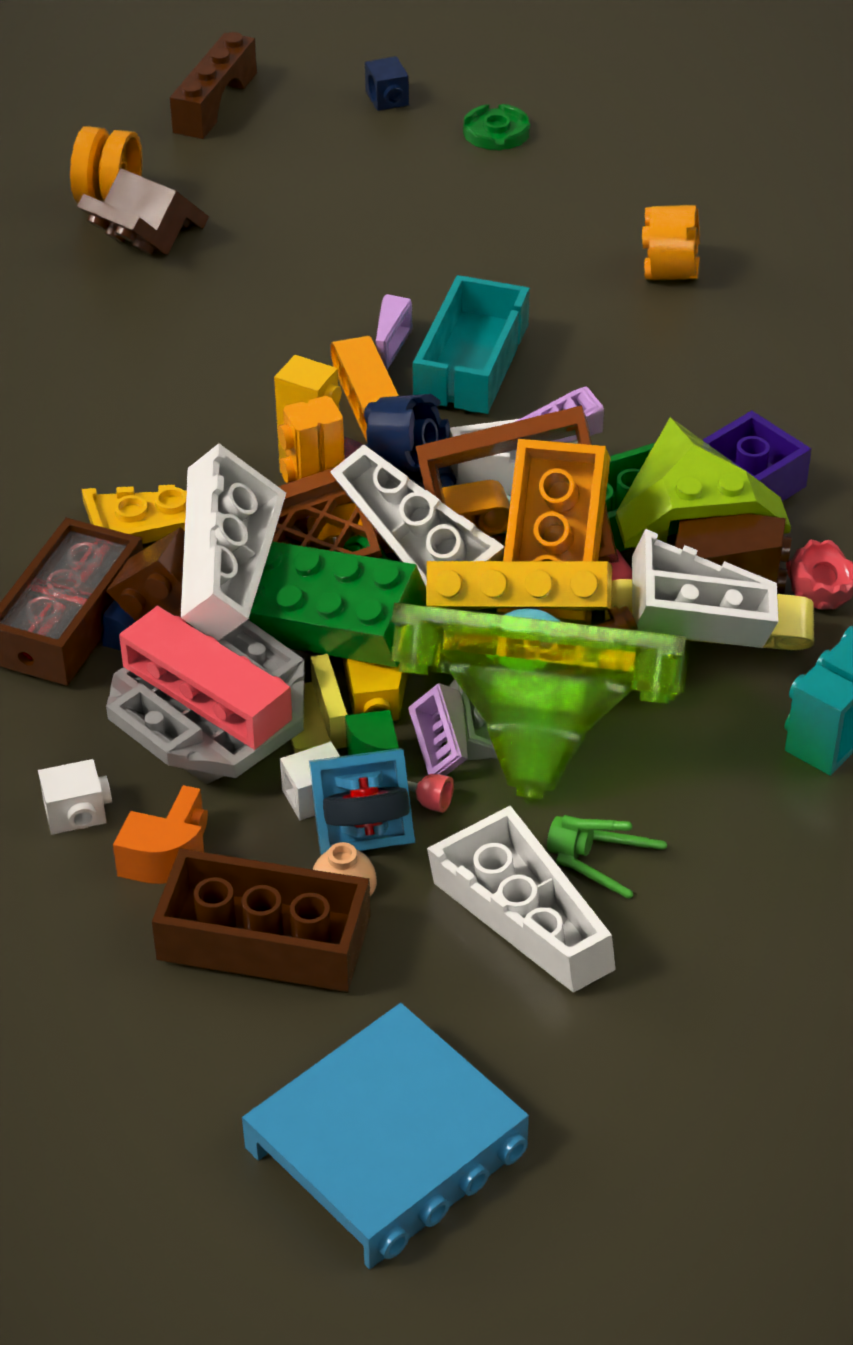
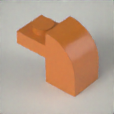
[113,785,208,884]

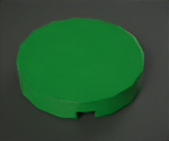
[463,104,530,150]

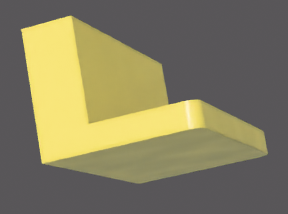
[291,654,347,753]

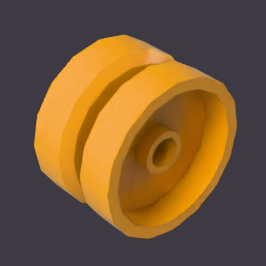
[70,126,143,204]

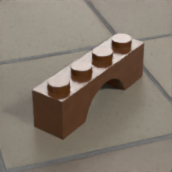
[170,32,257,139]

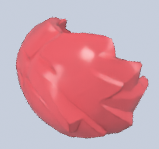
[786,539,853,610]

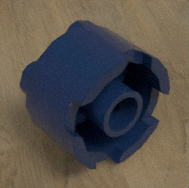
[364,394,451,477]

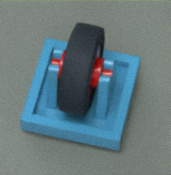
[308,748,415,855]

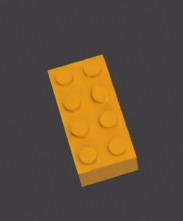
[497,439,610,629]

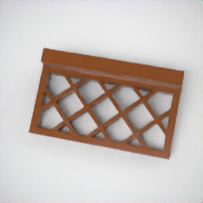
[272,467,383,558]

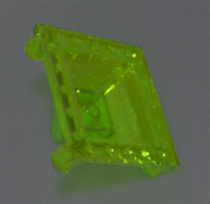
[391,603,691,799]

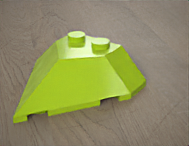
[615,417,791,548]

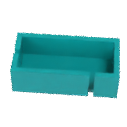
[413,275,530,414]
[784,626,853,776]

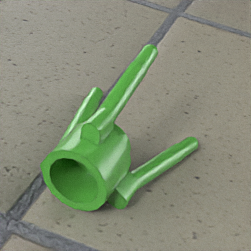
[547,815,667,899]

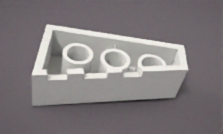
[181,444,286,641]
[330,445,505,613]
[427,806,616,993]

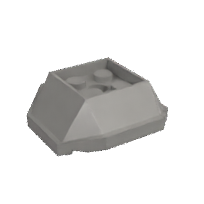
[106,620,305,784]

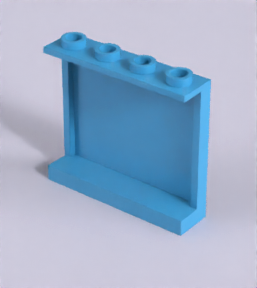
[242,1003,529,1270]

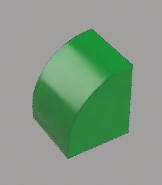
[345,710,399,755]

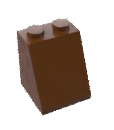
[675,514,792,594]

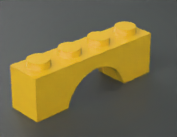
[426,561,612,610]

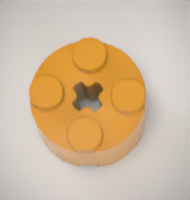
[642,205,700,280]

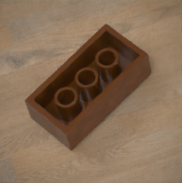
[152,848,371,992]

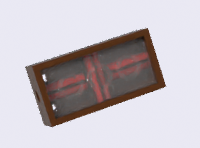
[0,517,143,686]

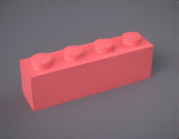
[119,606,292,750]

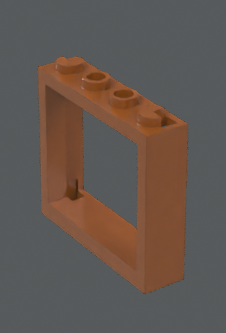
[416,405,619,563]

